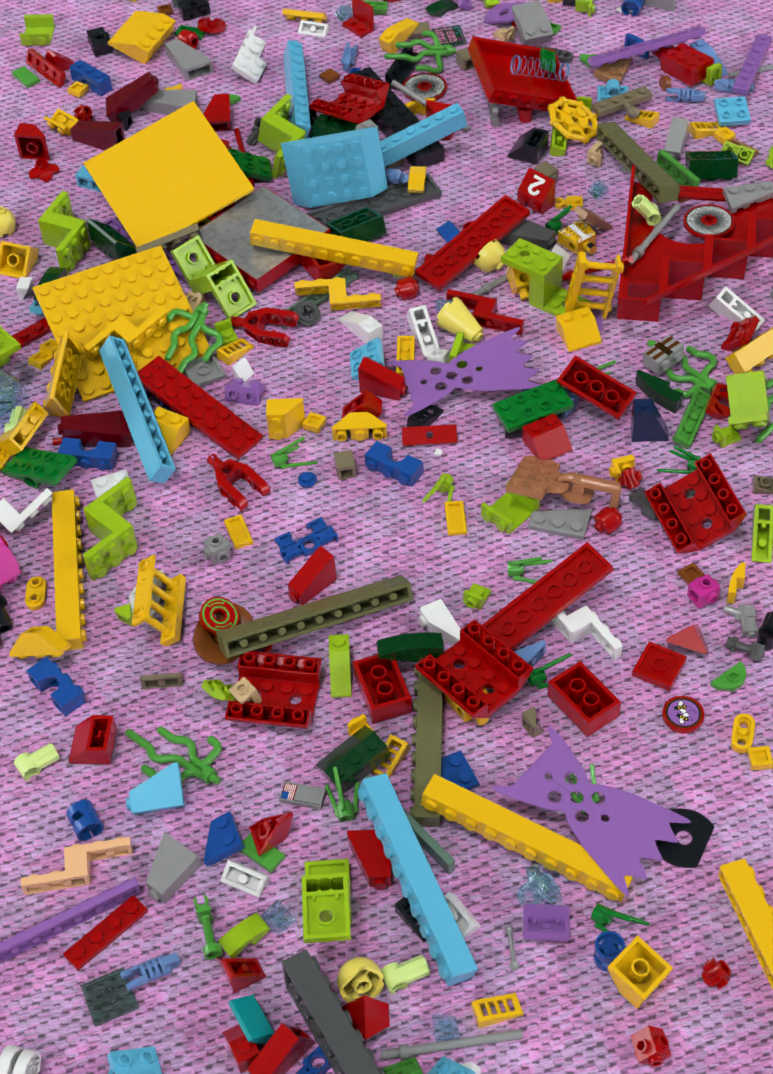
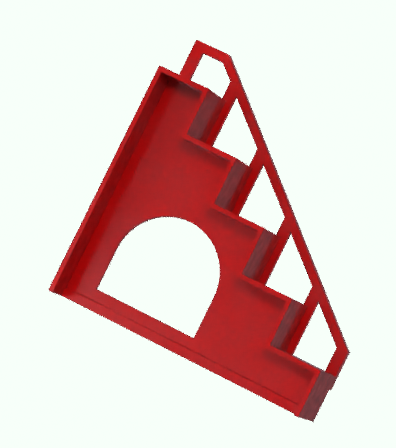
[617,165,773,322]

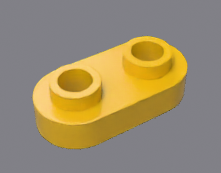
[25,576,47,611]
[730,714,755,753]

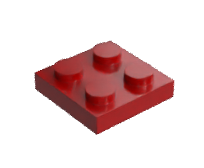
[632,641,687,691]

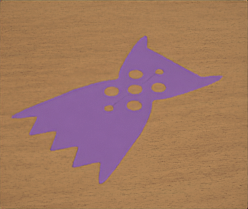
[387,327,541,416]
[491,726,691,896]

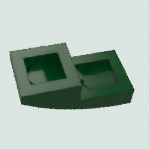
[426,0,458,16]

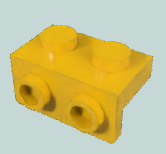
[44,108,80,136]

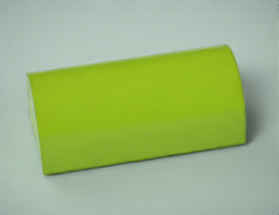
[549,127,567,157]

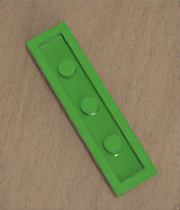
[656,150,700,187]
[672,387,710,449]

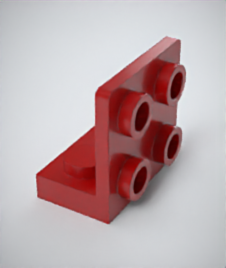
[342,0,374,38]

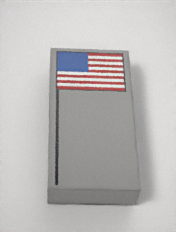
[279,781,326,810]

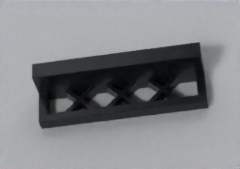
[385,41,421,91]

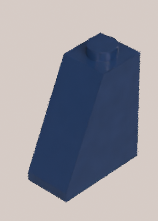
[630,399,669,442]

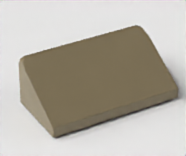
[140,672,183,689]

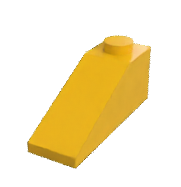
[378,18,419,53]

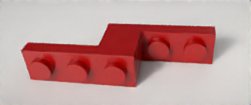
[446,289,524,336]

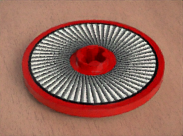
[403,73,447,101]
[683,204,735,239]

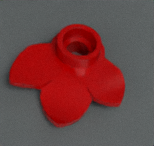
[29,158,60,182]

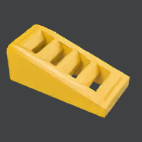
[624,110,660,129]
[689,122,721,140]
[216,338,254,366]
[372,734,411,778]
[471,993,524,1029]

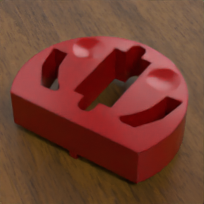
[705,383,731,420]

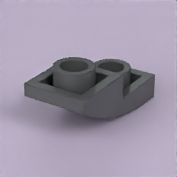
[629,489,658,520]

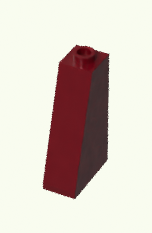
[106,71,159,122]
[70,121,125,151]
[57,410,131,448]

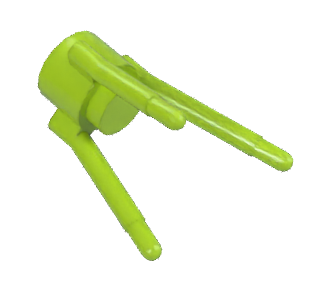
[422,473,455,503]

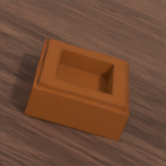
[157,4,174,16]
[319,68,340,84]
[677,563,705,585]

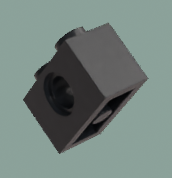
[177,0,211,21]
[86,27,113,57]

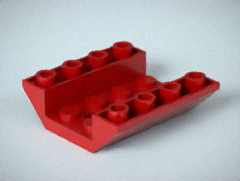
[309,73,389,124]
[644,453,747,554]
[415,619,533,718]
[225,651,322,729]

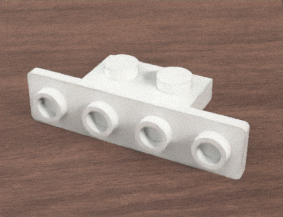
[233,25,266,62]

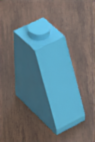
[126,762,185,815]

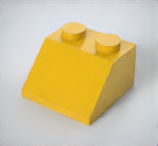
[0,241,39,278]
[556,306,602,352]
[266,398,305,440]
[153,407,191,455]
[607,935,673,1009]

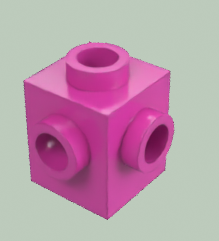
[687,574,720,609]

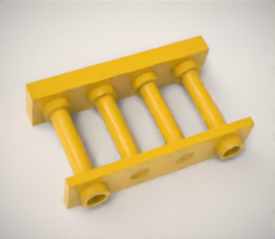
[564,251,624,319]
[132,555,186,646]

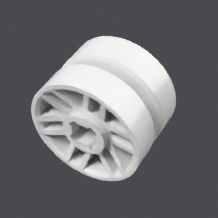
[0,1044,41,1074]

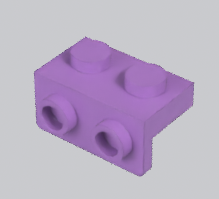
[225,378,266,406]
[523,904,570,941]

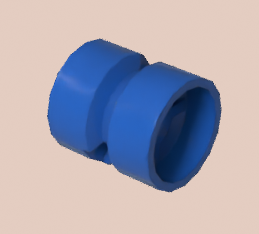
[621,0,645,17]
[66,799,104,841]
[593,931,625,972]

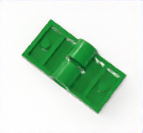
[227,148,272,182]
[492,379,574,434]
[1,447,78,489]

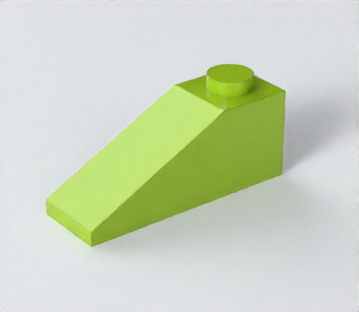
[751,504,773,563]
[328,634,352,698]

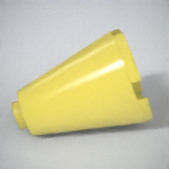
[435,297,484,343]

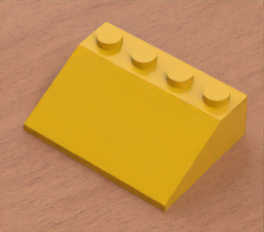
[107,10,176,64]
[43,331,84,417]

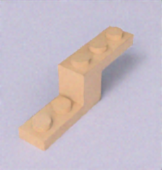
[21,837,133,895]

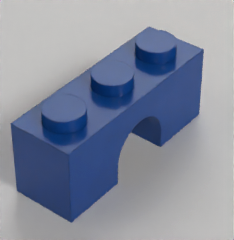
[69,60,112,97]
[57,437,118,471]
[364,441,424,487]
[26,657,85,717]

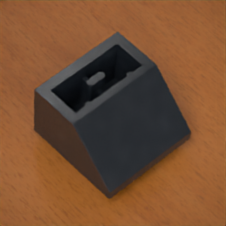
[508,127,549,164]

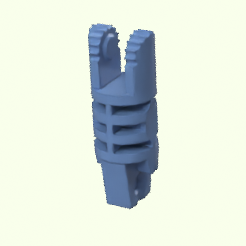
[341,42,358,71]
[714,79,754,93]
[665,88,705,103]
[385,168,409,184]
[120,953,180,991]

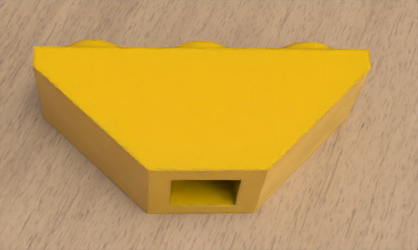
[332,412,387,442]
[9,626,70,659]

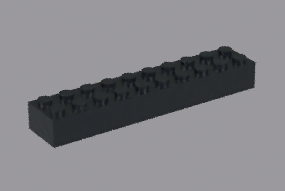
[343,67,444,168]

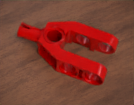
[230,307,299,347]
[207,453,271,512]

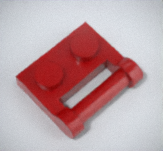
[721,315,760,351]

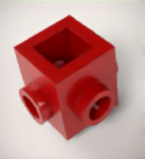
[631,1025,672,1067]

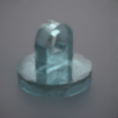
[517,863,562,906]

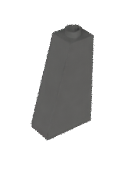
[499,219,557,250]

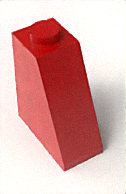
[203,93,231,131]
[358,357,408,401]
[288,546,337,605]
[347,830,392,890]
[247,1023,316,1074]

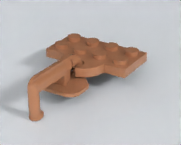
[505,456,621,509]

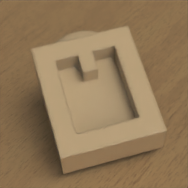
[493,26,516,42]
[587,141,603,167]
[186,291,208,312]
[229,677,262,704]

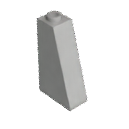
[164,39,214,81]
[141,90,198,115]

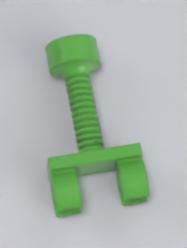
[194,895,222,959]

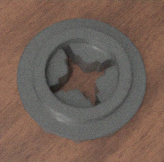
[293,301,320,327]

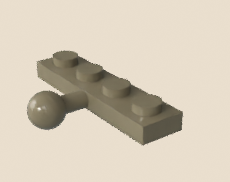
[592,86,653,119]
[135,223,201,253]

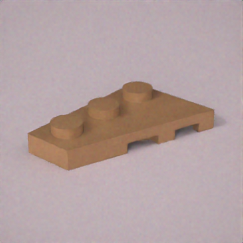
[594,56,632,83]
[574,205,612,231]

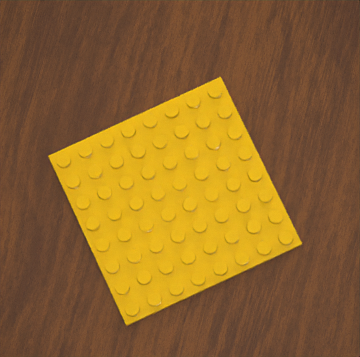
[83,101,255,247]
[32,245,209,403]

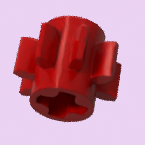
[74,104,93,121]
[618,467,643,489]
[701,958,731,989]

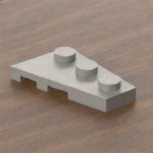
[722,181,773,213]
[528,509,592,540]

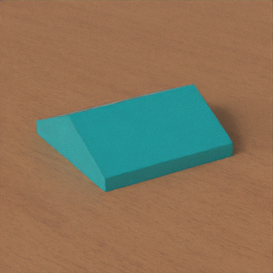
[228,994,275,1044]

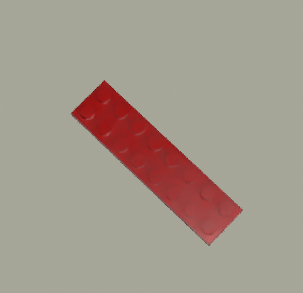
[415,195,530,292]
[137,355,263,460]
[482,542,614,650]

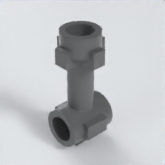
[725,636,766,661]

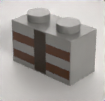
[643,334,684,375]

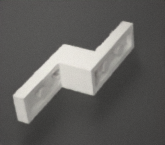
[0,488,53,533]
[551,606,623,660]

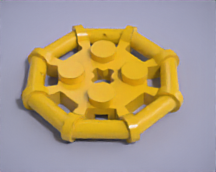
[547,97,598,144]

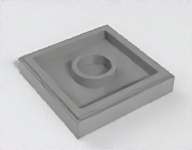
[184,354,227,387]

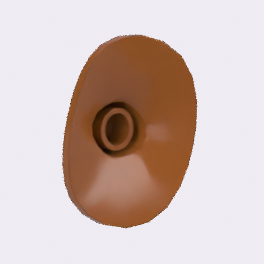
[193,603,253,665]

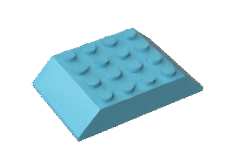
[281,126,388,208]

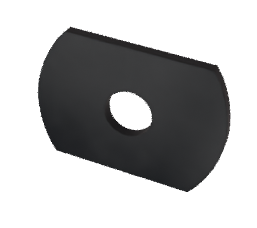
[656,808,714,868]

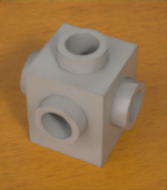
[203,533,232,566]

